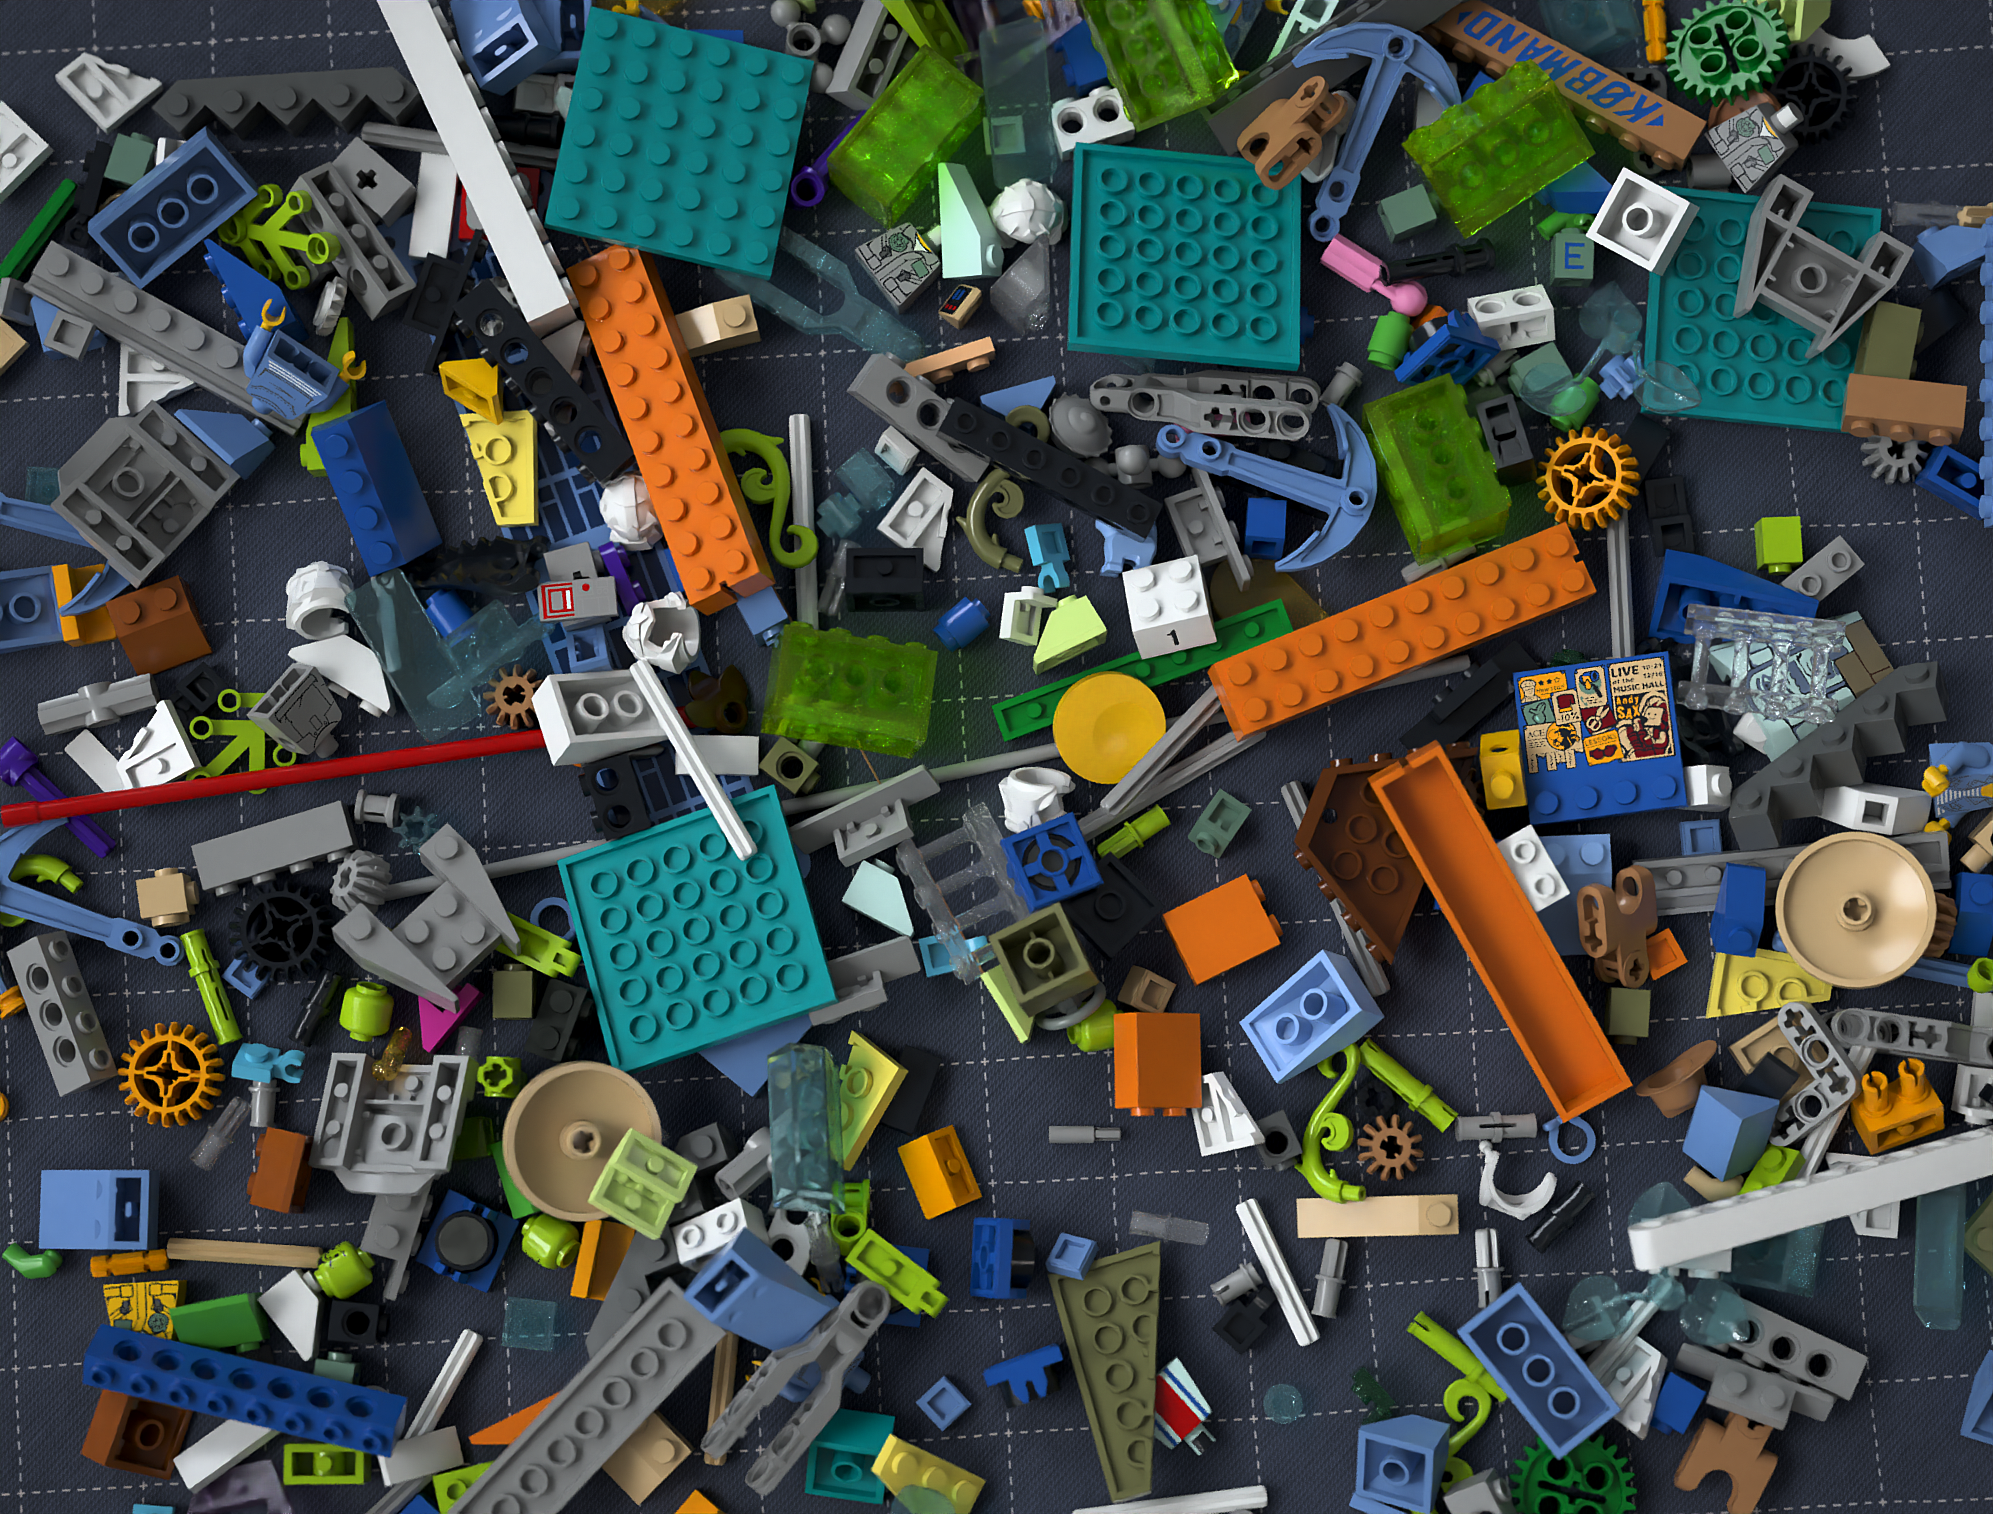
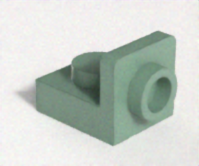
[1188,789,1252,858]

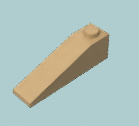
[674,294,761,358]
[1296,1195,1459,1238]

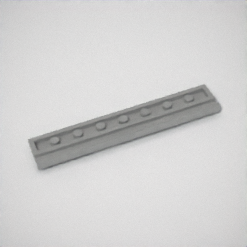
[23,240,309,438]
[1632,830,1951,916]

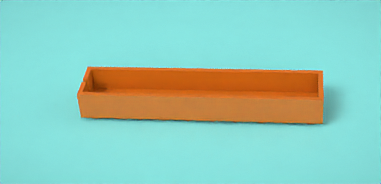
[566,244,776,616]
[1207,522,1597,743]
[1367,740,1632,1123]

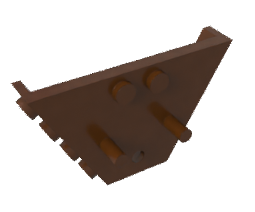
[1292,742,1479,966]

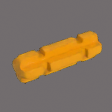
[1642,0,1668,64]
[90,1249,169,1278]

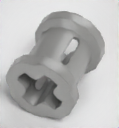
[354,789,400,828]

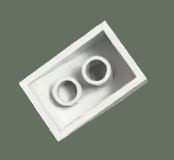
[531,669,669,766]

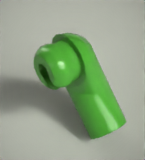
[1537,211,1595,240]
[2,1242,63,1279]

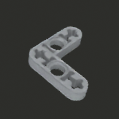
[1768,1001,1863,1146]

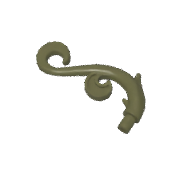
[956,405,1051,574]

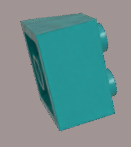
[805,1408,895,1505]

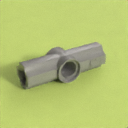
[38,673,160,736]
[715,1104,823,1201]

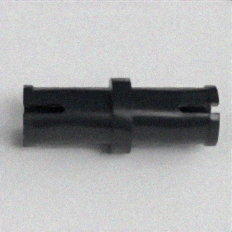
[287,967,345,1048]
[1525,1180,1596,1254]

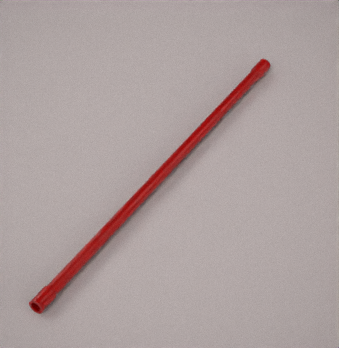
[1,706,698,828]

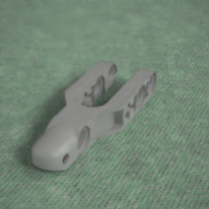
[1090,370,1321,440]
[1815,1008,1993,1067]
[701,1280,890,1496]

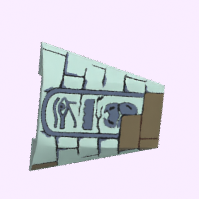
[1703,611,1894,762]

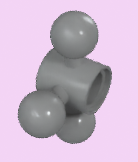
[771,0,851,93]
[1084,445,1187,489]

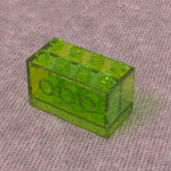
[1075,0,1240,132]
[826,43,985,231]
[1401,58,1596,240]
[1361,372,1512,566]
[760,621,938,759]

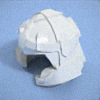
[987,178,1068,248]
[599,470,664,551]
[286,561,356,641]
[623,591,701,675]
[998,767,1076,844]

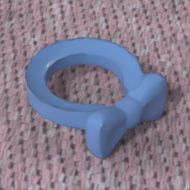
[530,897,576,942]
[1542,1114,1596,1164]

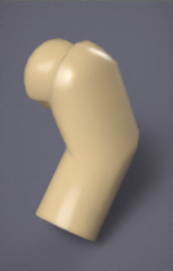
[1683,1165,1745,1202]

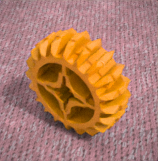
[1536,427,1641,531]
[118,1022,225,1128]

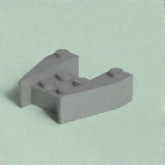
[1733,174,1914,359]
[332,823,521,1014]

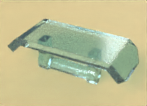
[1913,1182,1967,1331]

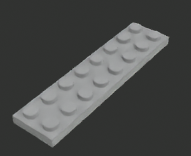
[447,1277,727,1514]

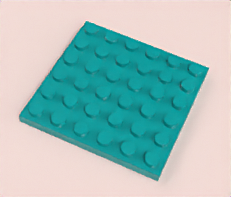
[543,6,814,281]
[1067,142,1301,371]
[1641,185,1881,434]
[557,784,840,1075]

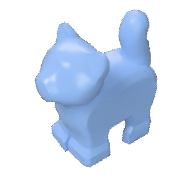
[1095,520,1157,578]

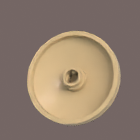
[1775,832,1936,989]
[503,1061,662,1221]

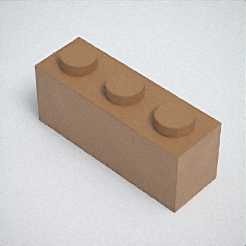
[1841,373,1967,446]

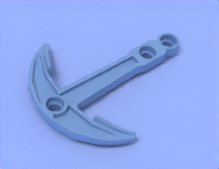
[1292,22,1462,242]
[1155,403,1377,572]
[0,492,132,617]
[0,817,186,995]

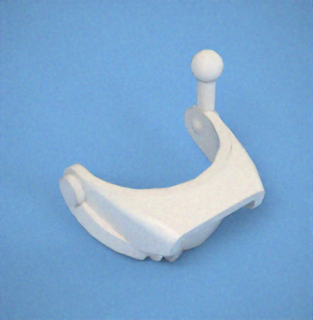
[1479,1140,1557,1221]

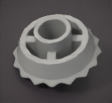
[1049,394,1113,459]

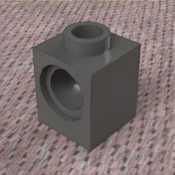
[1254,1109,1303,1173]

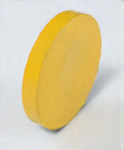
[1053,671,1166,784]

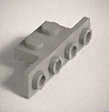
[1164,466,1254,592]
[789,765,941,867]
[808,935,921,1026]
[360,1174,441,1301]
[1674,1343,1835,1431]

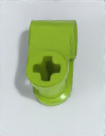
[830,1179,870,1256]

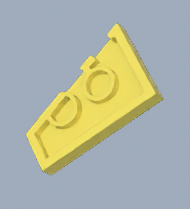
[459,410,539,528]
[1705,948,1832,1019]
[817,1030,908,1171]
[871,1434,985,1514]

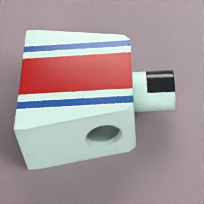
[1154,1357,1216,1456]

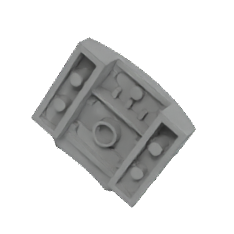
[50,399,241,588]
[308,1053,480,1196]

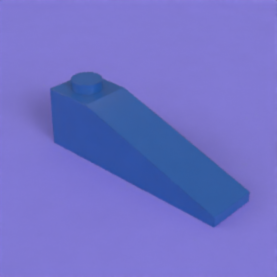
[1648,549,1819,644]

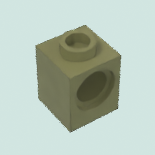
[758,736,821,798]
[493,964,537,1020]
[1603,987,1651,1045]

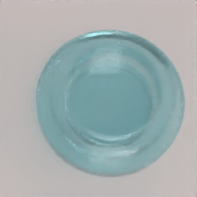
[1263,1384,1303,1424]

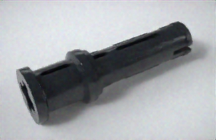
[490,112,563,149]
[1379,238,1496,287]

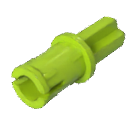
[1096,804,1171,859]

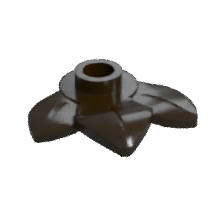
[683,664,748,735]

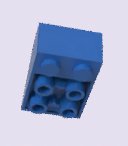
[203,238,310,343]

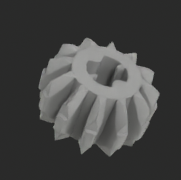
[1861,435,1928,485]
[330,849,392,915]

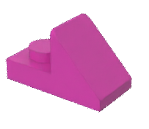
[418,983,485,1055]

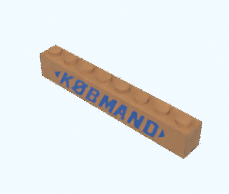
[1418,0,1707,172]

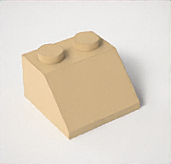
[601,1409,695,1505]

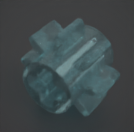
[816,492,864,540]
[392,806,440,856]

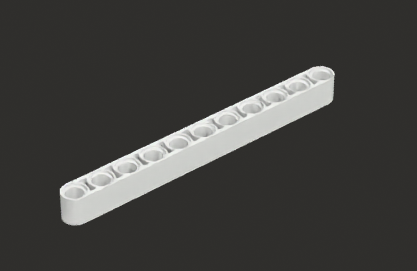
[1628,1125,1993,1270]

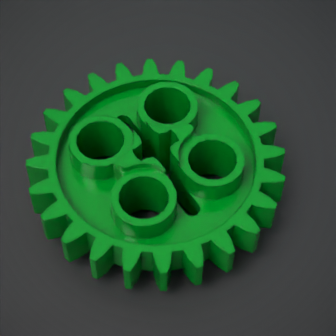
[1665,0,1791,107]
[1508,1434,1637,1514]

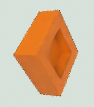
[1646,928,1688,981]

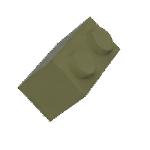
[1853,300,1924,380]

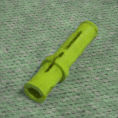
[179,928,243,1046]
[1359,1038,1459,1133]
[1407,1311,1508,1403]

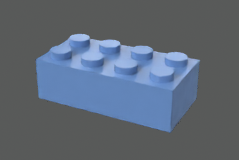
[88,126,258,290]
[1457,1281,1621,1460]

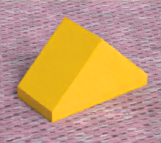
[439,358,504,426]

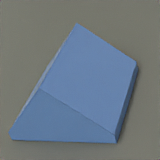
[1682,1084,1779,1182]

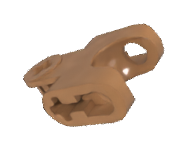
[1237,76,1348,190]
[1577,865,1658,989]
[1674,1411,1778,1514]

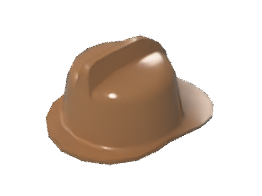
[1635,1040,1718,1118]

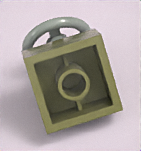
[988,902,1106,1030]

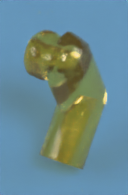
[371,1027,413,1081]

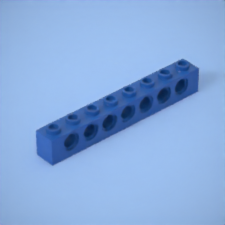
[83,1324,408,1458]

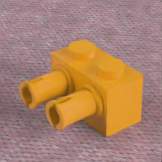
[1850,1058,1944,1155]

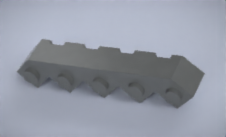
[152,67,426,141]
[1729,661,1949,852]
[585,1123,740,1359]

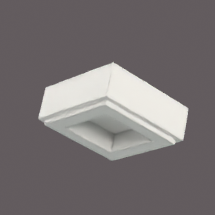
[874,425,919,476]

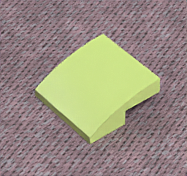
[587,1128,698,1240]

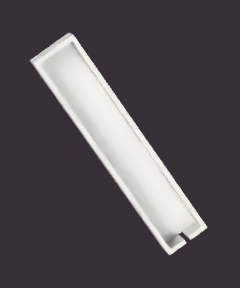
[377,0,580,339]

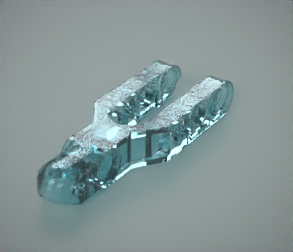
[713,224,926,364]

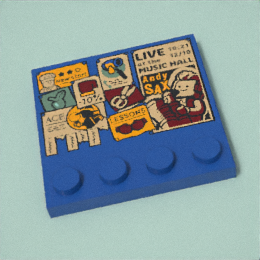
[1513,651,1688,827]

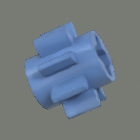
[1599,353,1644,401]

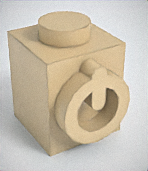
[136,868,199,928]

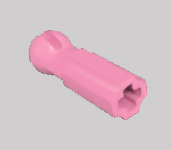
[1320,233,1428,317]

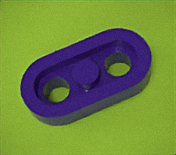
[598,541,647,616]

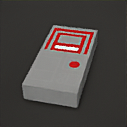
[537,576,619,624]

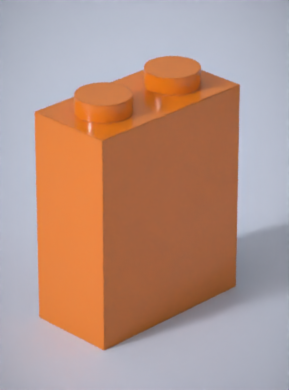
[1161,874,1283,987]
[1114,1012,1202,1117]

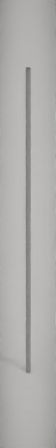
[384,654,1471,901]

